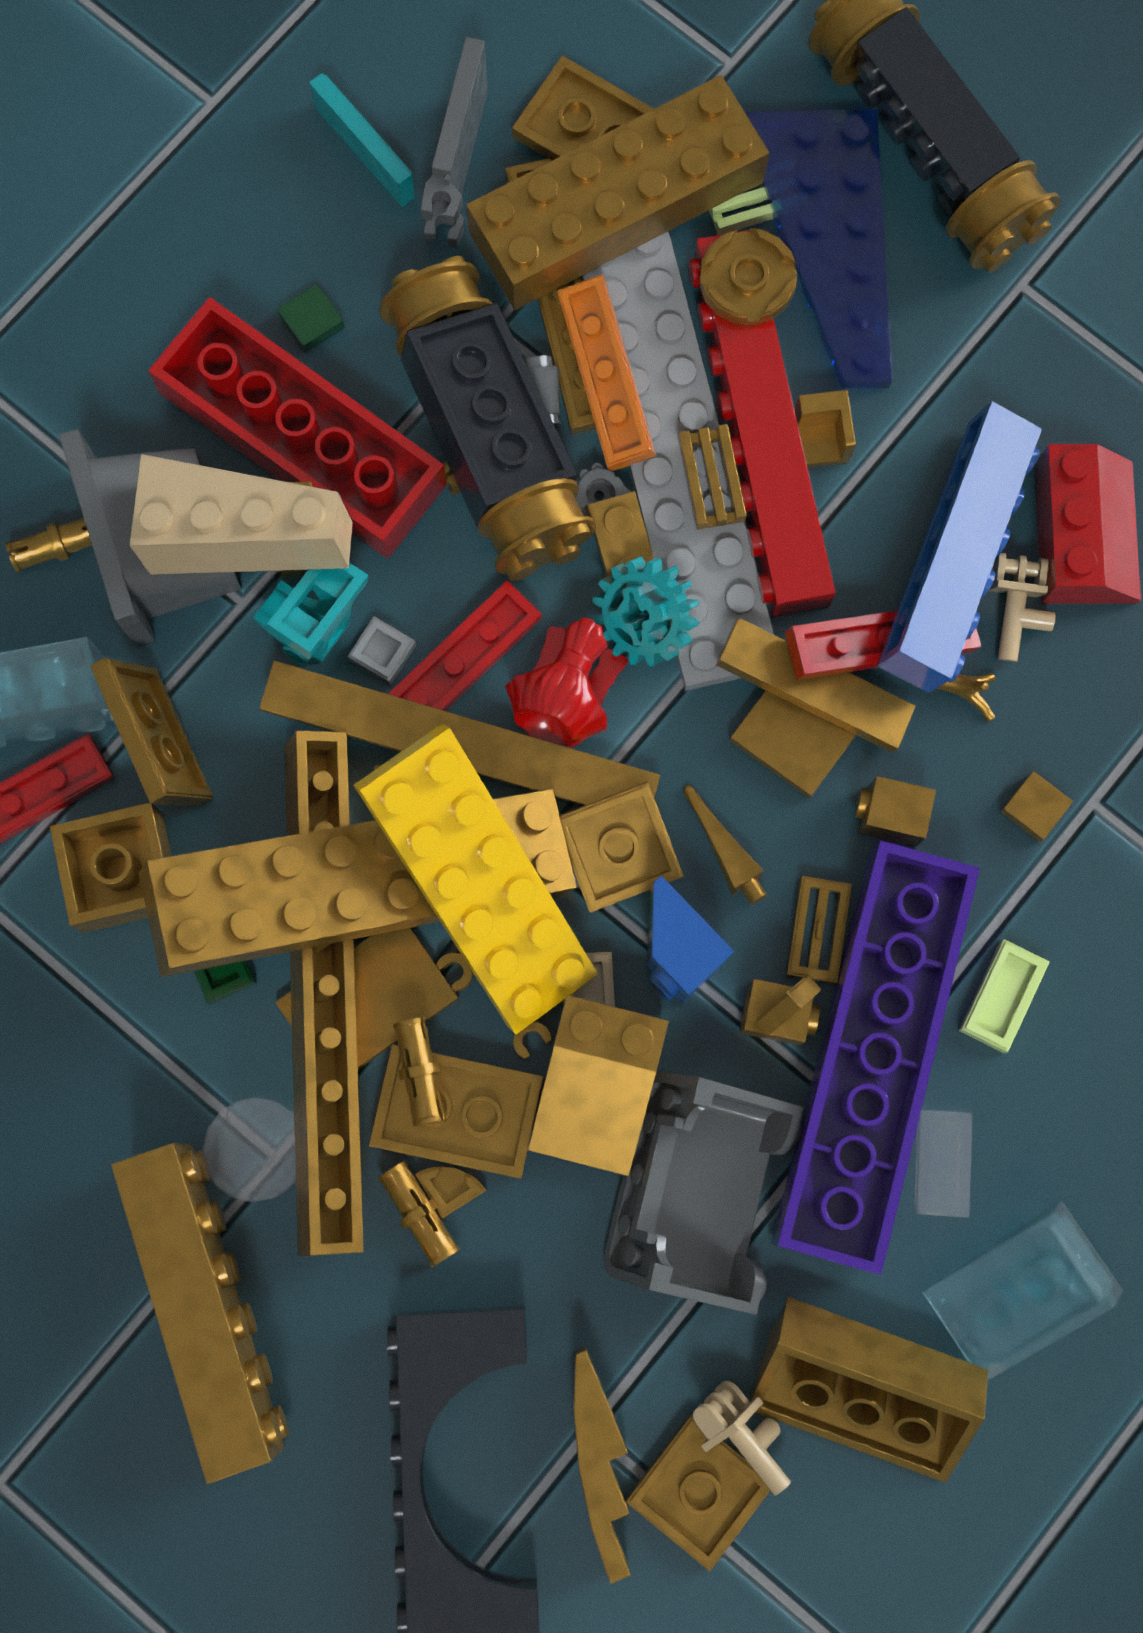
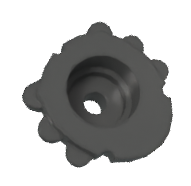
[575,463,631,516]

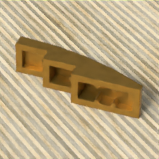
[573,1346,631,1584]

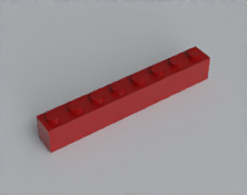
[688,230,836,618]

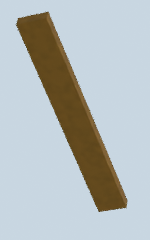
[259,661,661,806]

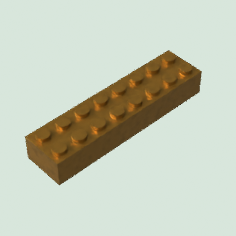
[139,789,577,977]

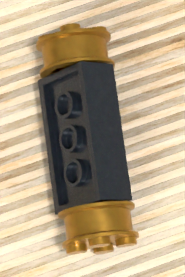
[808,0,1061,273]
[379,256,596,581]

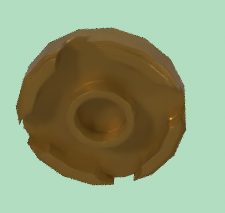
[700,228,797,326]

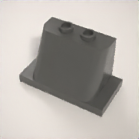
[59,429,242,647]

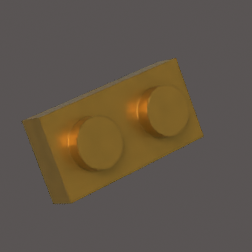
[586,491,654,598]

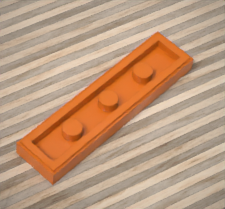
[557,274,657,472]

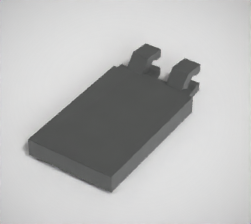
[421,37,488,248]

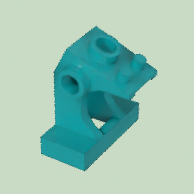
[253,563,368,667]

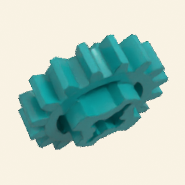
[592,556,699,667]

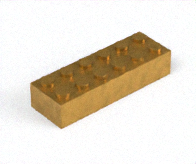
[466,75,770,310]
[111,1143,289,1484]

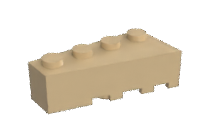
[130,454,353,575]

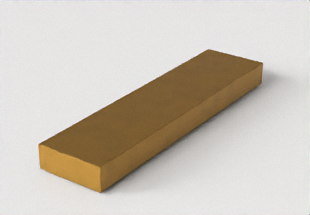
[716,618,915,753]

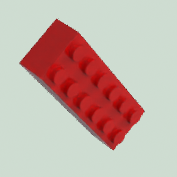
[148,297,447,559]

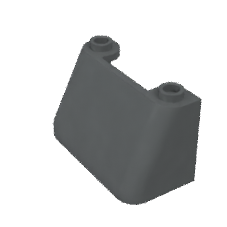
[604,1072,804,1315]

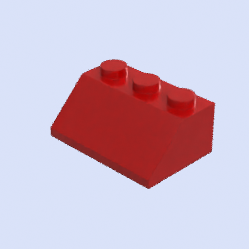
[1034,444,1141,604]

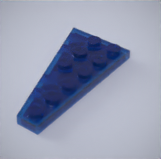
[745,109,892,389]

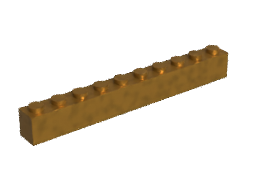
[284,731,363,1256]

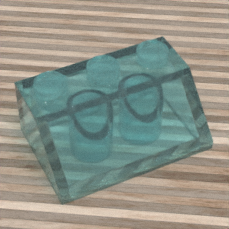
[0,637,113,748]

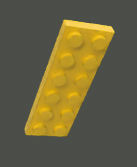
[354,723,598,1035]

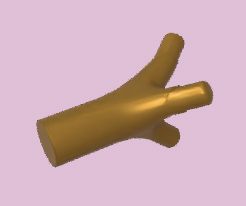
[936,673,995,722]

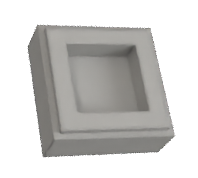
[348,616,417,686]

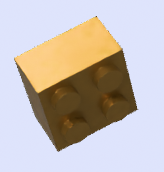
[50,803,172,933]

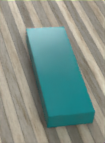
[309,73,415,207]

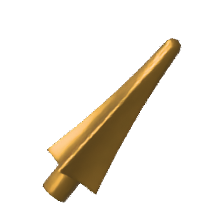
[683,785,767,906]

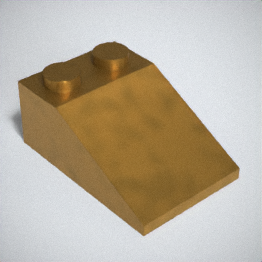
[528,995,669,1176]

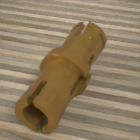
[5,517,92,572]
[393,1017,446,1127]
[377,1160,460,1268]

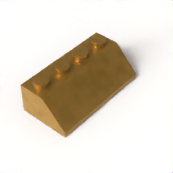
[749,1297,988,1483]

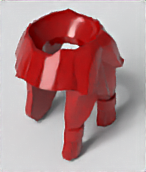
[504,617,629,748]

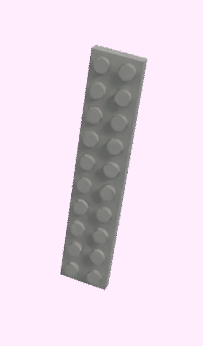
[582,231,774,691]

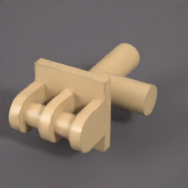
[988,553,1055,662]
[693,1381,791,1496]

